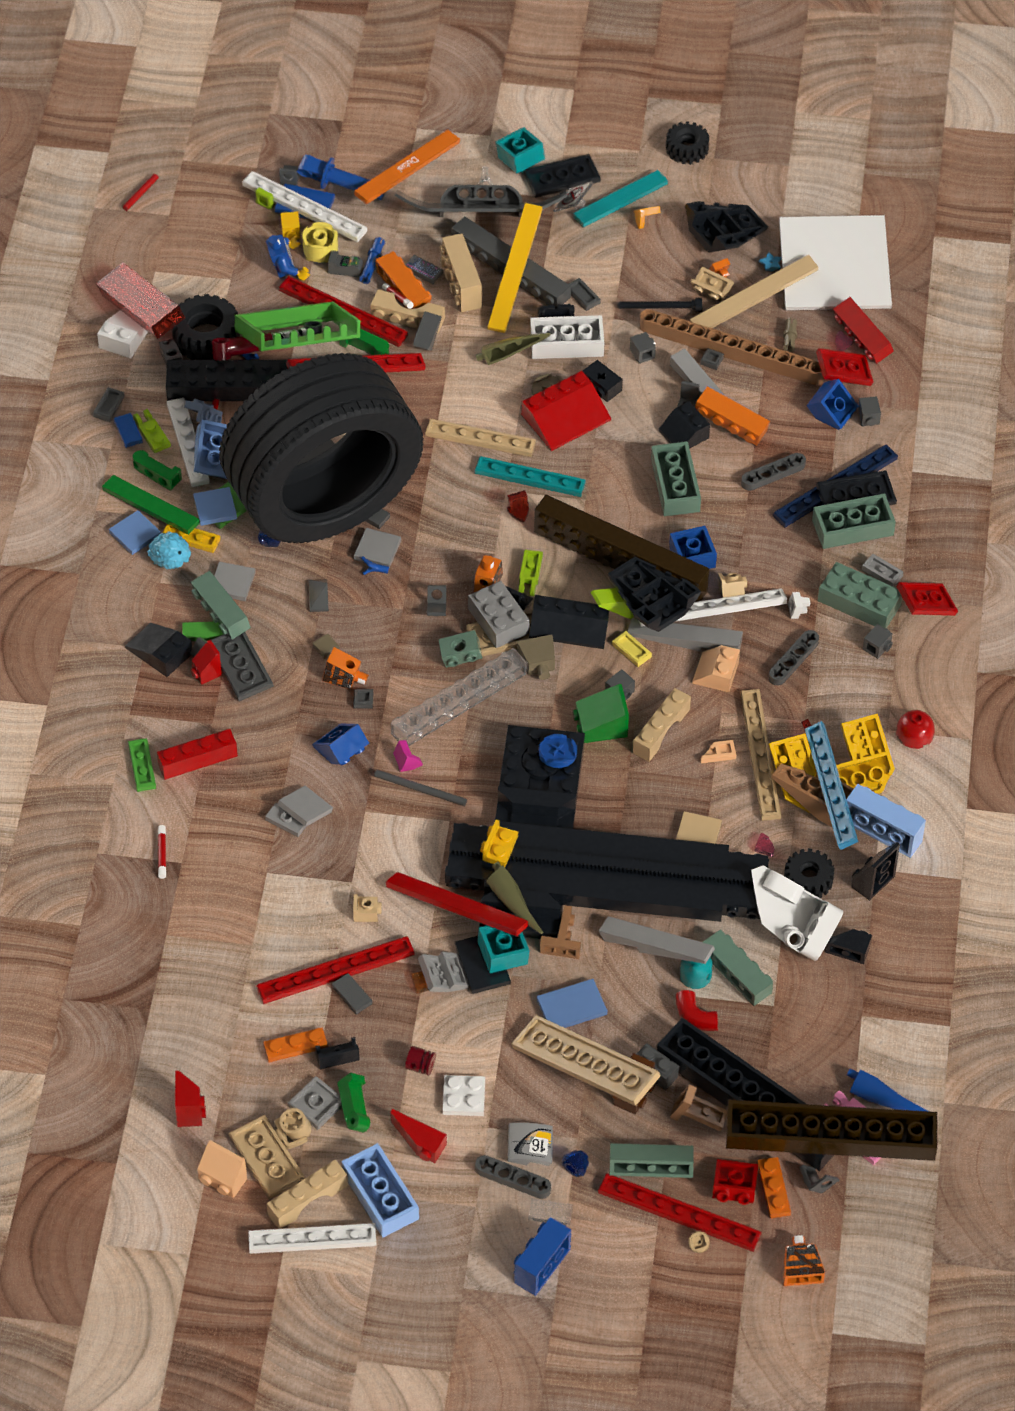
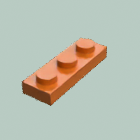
[263,1027,328,1062]
[757,1157,791,1218]

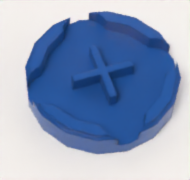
[539,734,577,768]

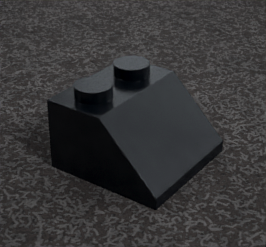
[659,401,710,449]

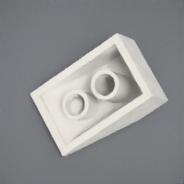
[97,308,155,358]

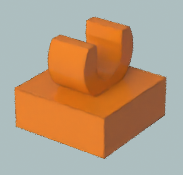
[709,258,730,278]

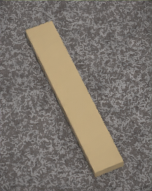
[425,419,536,457]

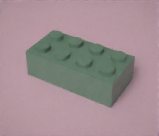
[651,442,701,516]
[812,494,896,549]
[818,562,902,628]

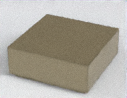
[313,634,339,659]

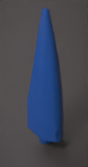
[847,1068,928,1111]

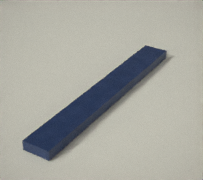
[773,444,898,528]

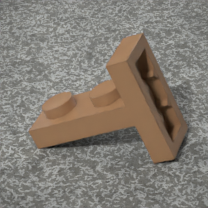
[540,905,581,959]
[670,1084,727,1131]

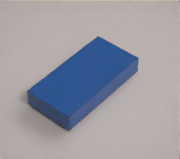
[114,413,143,448]

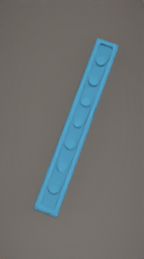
[805,721,858,850]

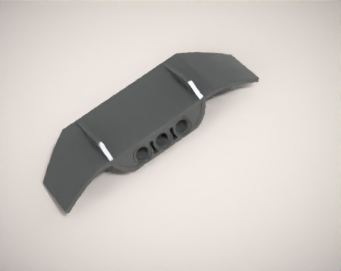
[395,185,568,218]

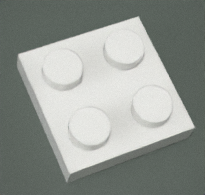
[443,1075,485,1116]

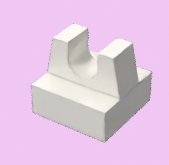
[788,592,811,619]

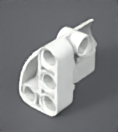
[751,865,844,961]

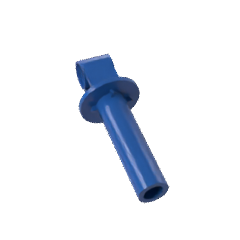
[297,155,385,200]

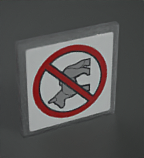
[553,181,594,213]

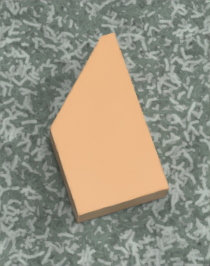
[701,740,736,763]

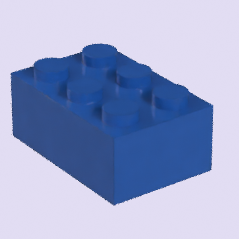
[513,1217,571,1296]

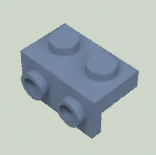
[184,399,223,423]

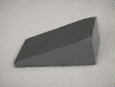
[413,311,442,351]

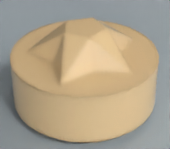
[688,1231,710,1253]

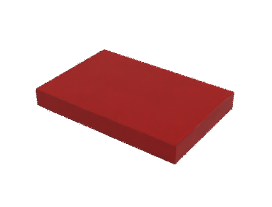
[816,348,874,386]
[896,582,958,616]

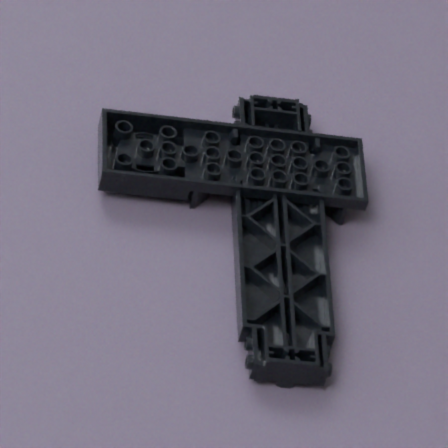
[445,725,769,939]

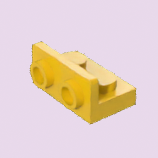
[480,820,518,867]

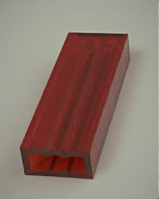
[96,263,185,339]

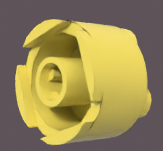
[302,222,338,263]

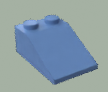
[194,419,227,479]

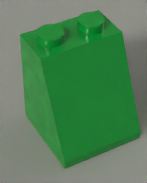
[573,684,629,743]

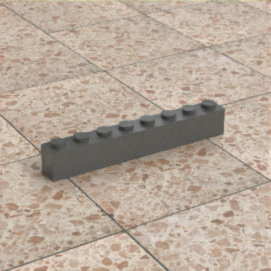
[451,217,571,308]

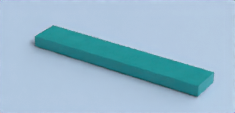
[573,170,668,228]
[475,456,586,497]

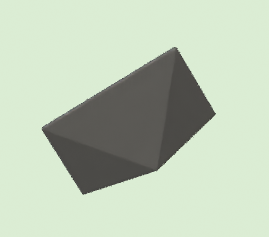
[309,579,329,612]

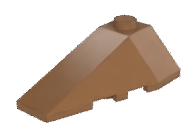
[771,764,854,828]

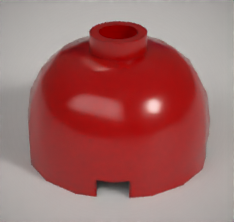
[896,710,935,749]

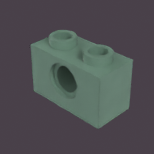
[438,630,483,668]

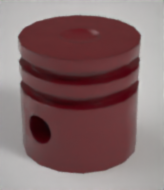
[405,1046,436,1076]

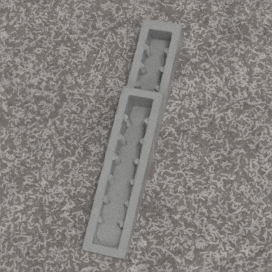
[670,348,738,437]
[628,618,743,652]
[599,916,715,964]

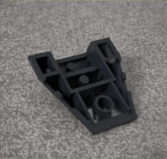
[685,201,768,253]
[608,557,701,632]

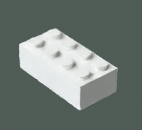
[530,315,604,359]

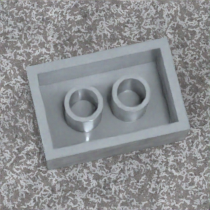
[468,581,529,648]

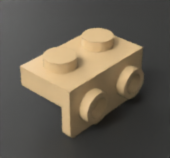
[690,267,734,301]

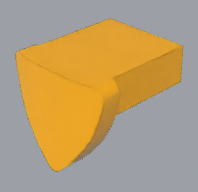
[634,206,661,229]

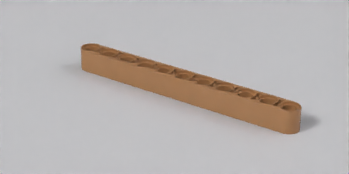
[640,309,823,385]

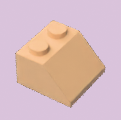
[692,645,740,692]
[197,1140,247,1198]

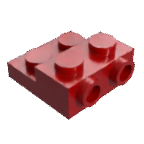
[712,1159,758,1205]

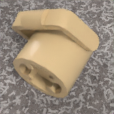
[275,1108,312,1149]

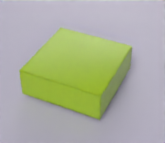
[255,187,274,210]

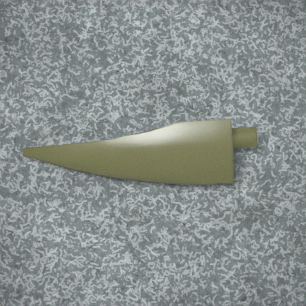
[476,333,551,365]
[486,862,543,934]

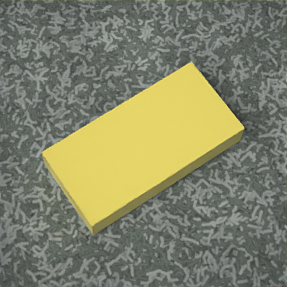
[612,631,652,667]

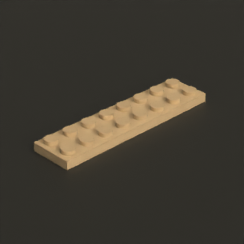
[511,1015,660,1106]

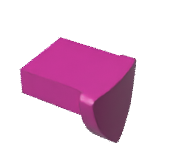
[393,740,423,772]

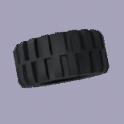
[171,294,240,360]

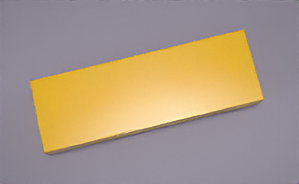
[162,524,221,553]

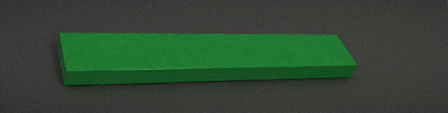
[102,475,200,535]

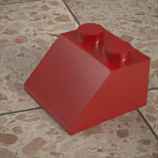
[175,1070,206,1127]

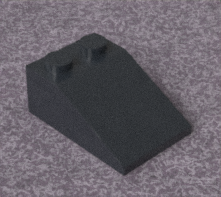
[125,622,192,677]
[851,842,900,901]

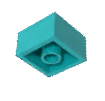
[495,127,545,174]
[477,926,530,973]

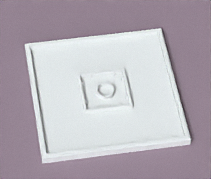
[779,215,892,310]

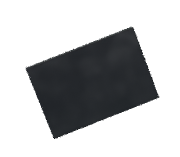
[455,936,511,994]

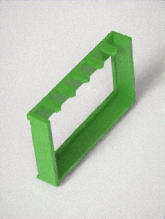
[235,302,360,351]

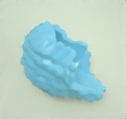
[147,531,191,570]

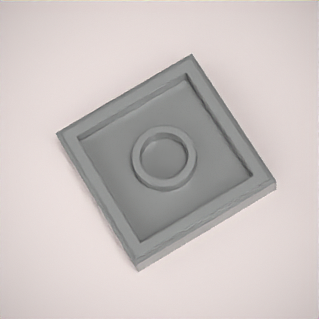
[354,528,401,568]
[214,562,256,601]
[278,786,333,827]
[288,1076,342,1130]

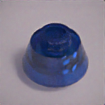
[258,530,281,547]
[562,1150,589,1177]

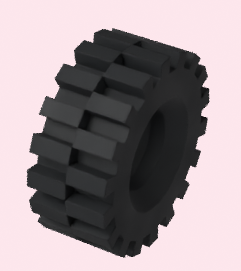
[666,121,709,164]
[784,848,834,898]

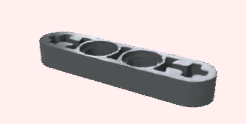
[741,453,806,491]
[769,630,819,686]
[475,1155,551,1199]

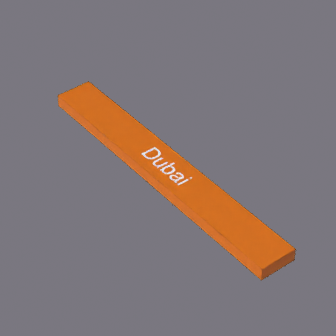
[354,130,460,205]

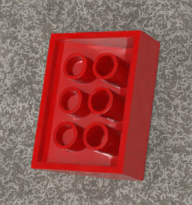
[521,371,611,451]

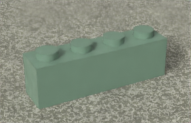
[191,570,251,639]
[702,929,773,1006]
[610,1143,694,1178]

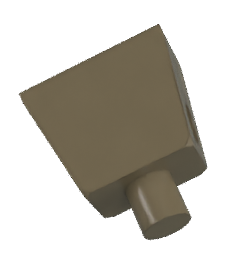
[517,635,555,680]

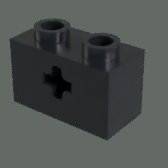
[583,360,623,402]

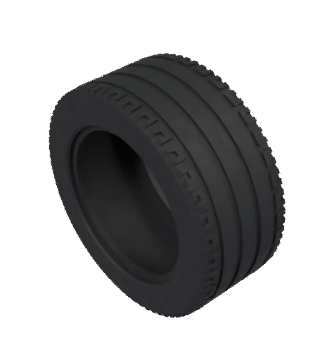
[219,353,424,543]

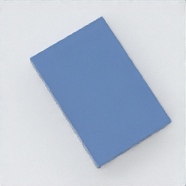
[537,979,608,1028]

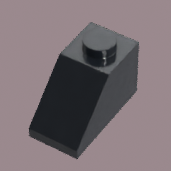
[825,929,872,965]

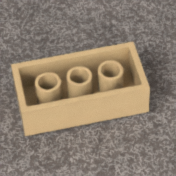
[440,233,482,312]

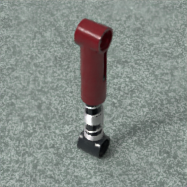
[212,321,323,361]

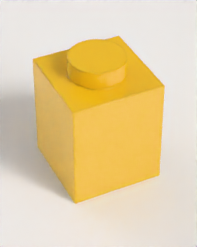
[281,212,301,240]

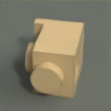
[718,573,747,597]
[353,894,382,922]

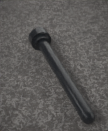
[617,298,702,312]

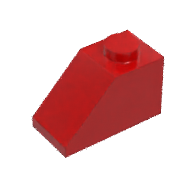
[191,640,222,685]

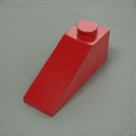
[390,1109,447,1163]

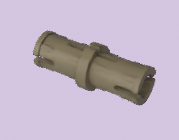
[783,318,797,352]

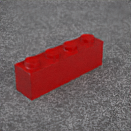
[833,297,894,364]
[157,729,238,780]

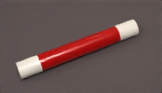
[382,283,414,309]
[158,825,166,879]

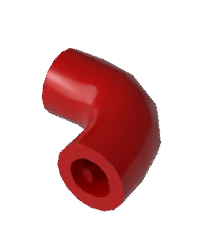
[675,990,718,1031]

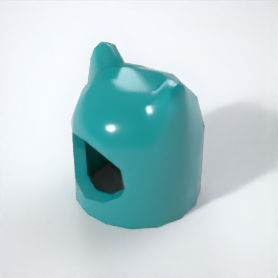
[680,958,713,989]

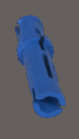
[359,237,385,284]

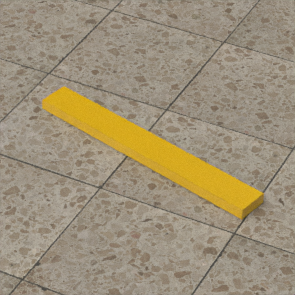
[488,203,543,333]

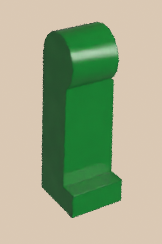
[339,329,389,355]
[133,450,182,491]
[337,1073,370,1133]

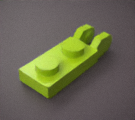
[133,409,171,454]
[518,550,543,596]

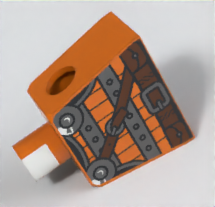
[474,555,503,592]
[322,647,369,689]
[783,1235,825,1286]

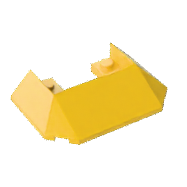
[768,713,895,813]

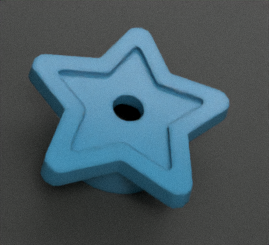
[759,253,782,271]

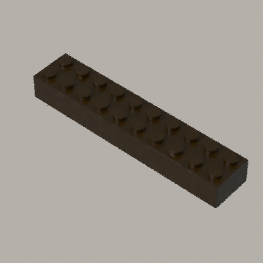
[534,494,709,602]
[726,1100,937,1161]

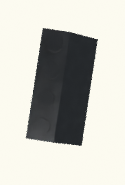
[529,595,609,649]

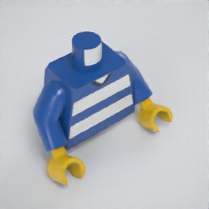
[266,234,310,281]

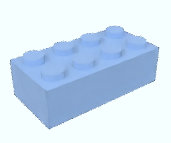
[846,784,926,858]
[341,1143,419,1238]

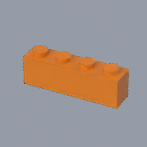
[375,251,432,309]
[695,386,770,446]

